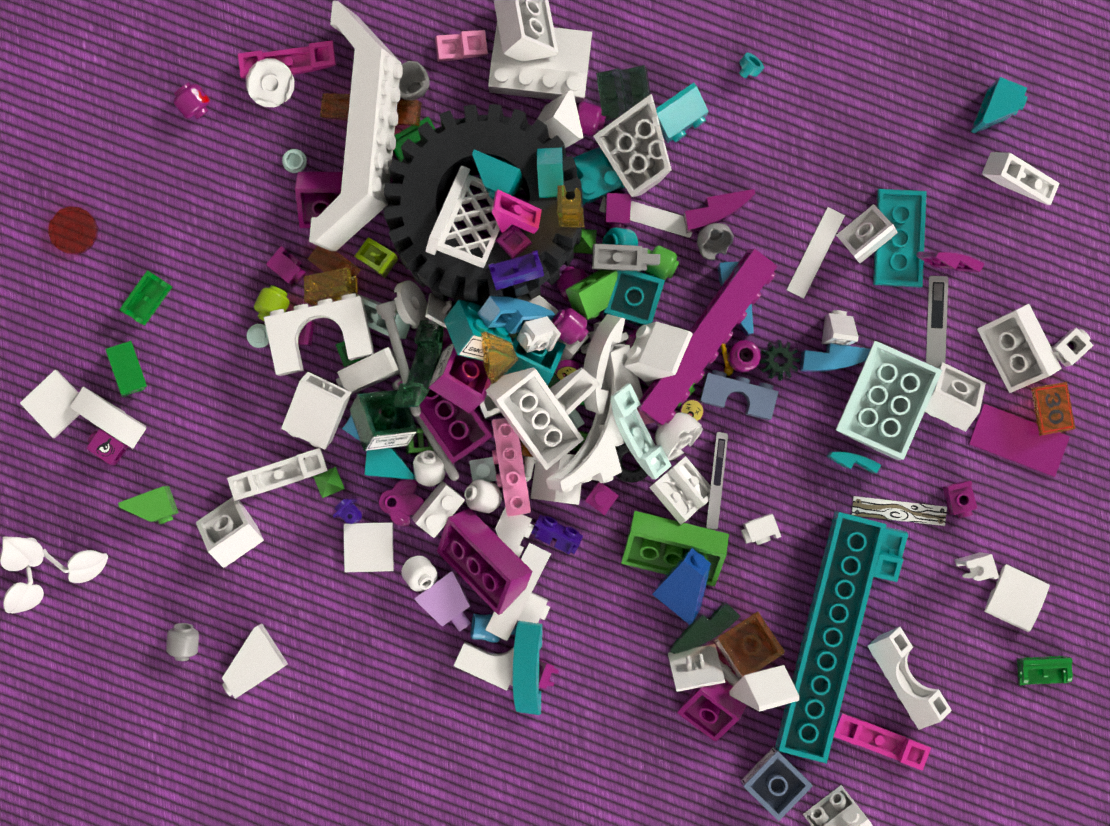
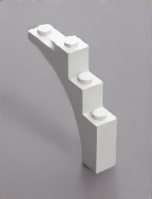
[546,344,643,493]

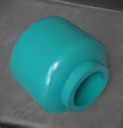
[602,227,638,246]

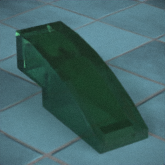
[668,602,741,654]

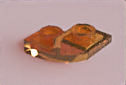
[307,245,361,289]

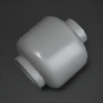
[166,623,199,661]

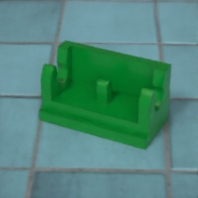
[119,270,173,326]
[105,341,147,397]
[1017,656,1073,685]

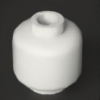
[413,450,445,487]
[464,480,502,513]
[401,556,437,592]

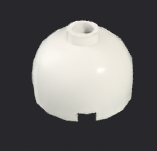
[655,412,703,461]

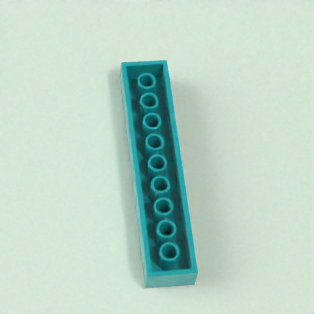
[775,511,887,764]

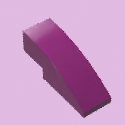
[683,189,755,233]

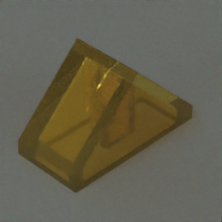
[481,332,518,384]

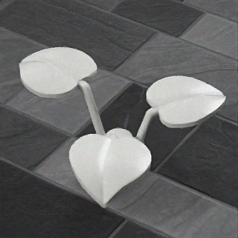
[0,537,108,613]

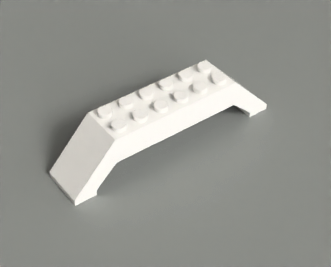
[309,1,403,251]

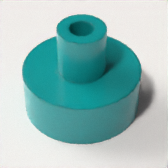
[739,53,764,78]

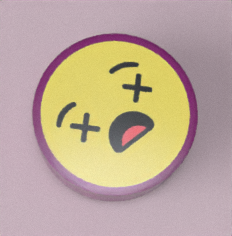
[556,360,580,380]
[680,399,704,421]

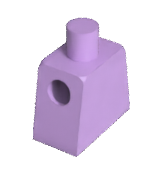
[414,570,471,632]

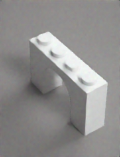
[264,293,375,376]
[454,593,550,690]

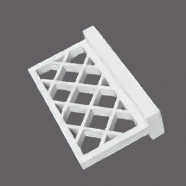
[425,166,500,268]

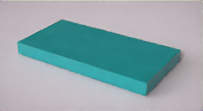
[873,189,927,288]

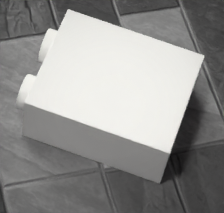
[281,372,352,449]

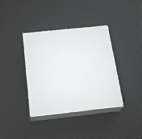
[20,370,80,438]
[344,522,394,572]

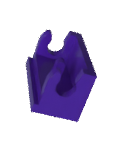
[488,250,544,290]

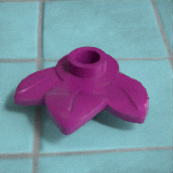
[378,479,425,526]

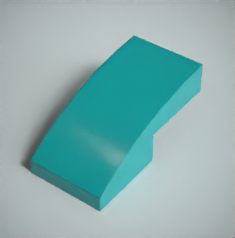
[826,452,881,473]
[874,527,908,582]

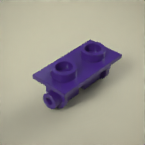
[333,499,362,524]
[531,515,583,554]

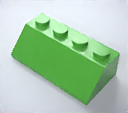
[621,511,729,587]

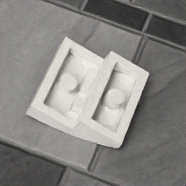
[649,456,711,525]
[984,564,1050,632]

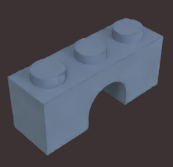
[699,370,779,420]

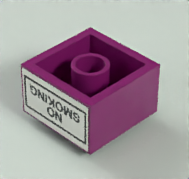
[429,343,498,413]

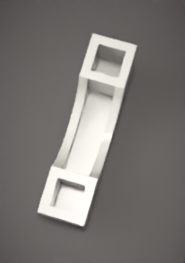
[868,627,952,730]

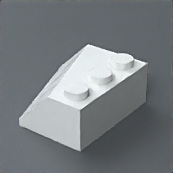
[594,94,671,197]

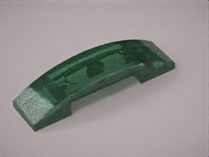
[393,320,443,407]

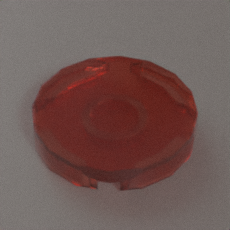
[48,206,98,255]

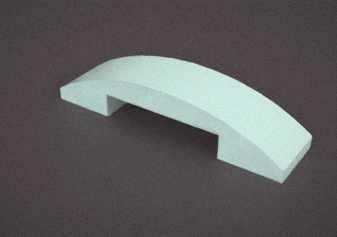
[611,383,671,480]

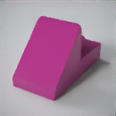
[492,189,542,234]

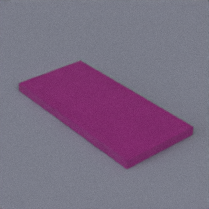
[968,404,1070,477]

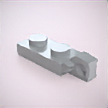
[592,244,660,271]

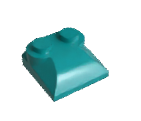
[573,147,626,206]

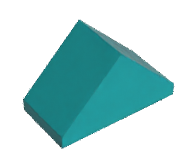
[537,148,564,198]

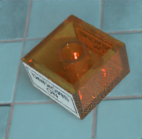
[714,611,785,679]

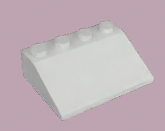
[488,22,592,103]

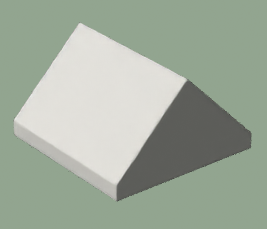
[536,91,584,148]
[836,204,898,263]
[730,665,799,711]

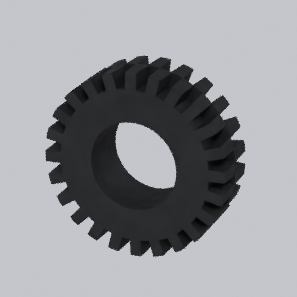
[384,104,584,306]

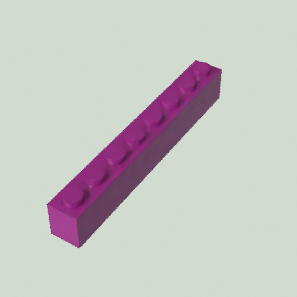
[637,248,777,425]

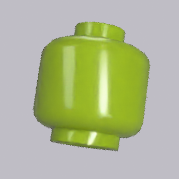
[254,285,290,322]

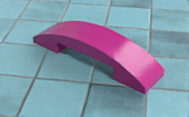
[238,40,336,78]
[833,713,931,771]

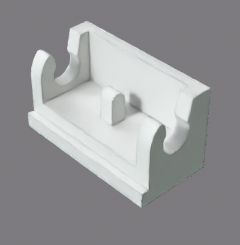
[955,552,999,581]

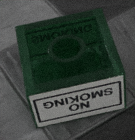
[349,389,417,451]

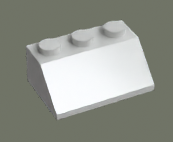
[494,0,558,62]
[977,304,1062,393]

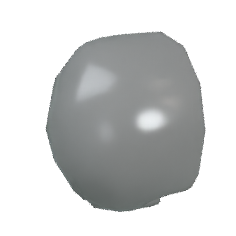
[399,61,430,100]
[697,223,734,261]

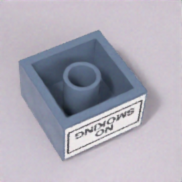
[740,747,813,821]

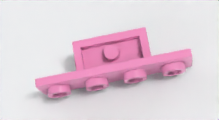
[492,418,531,516]

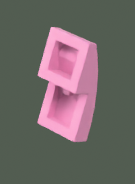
[435,30,488,62]

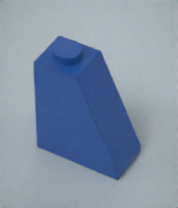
[652,548,711,625]

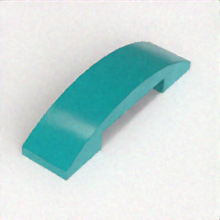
[513,621,543,715]

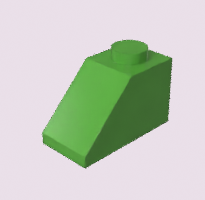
[566,270,618,320]
[118,486,179,525]

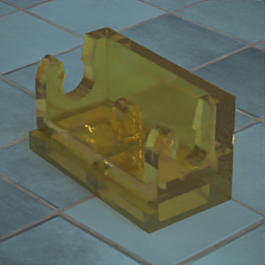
[557,185,584,227]
[304,268,359,306]

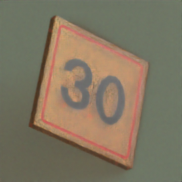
[1031,382,1076,436]

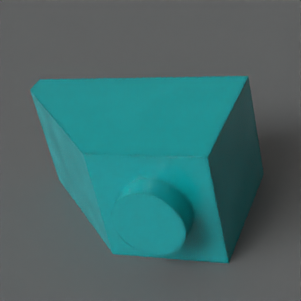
[365,446,415,480]

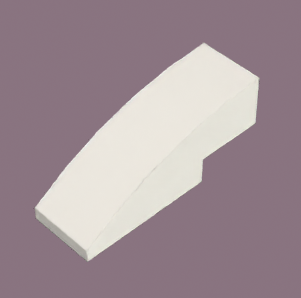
[550,368,600,415]
[70,387,146,448]

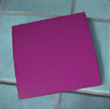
[916,251,984,272]

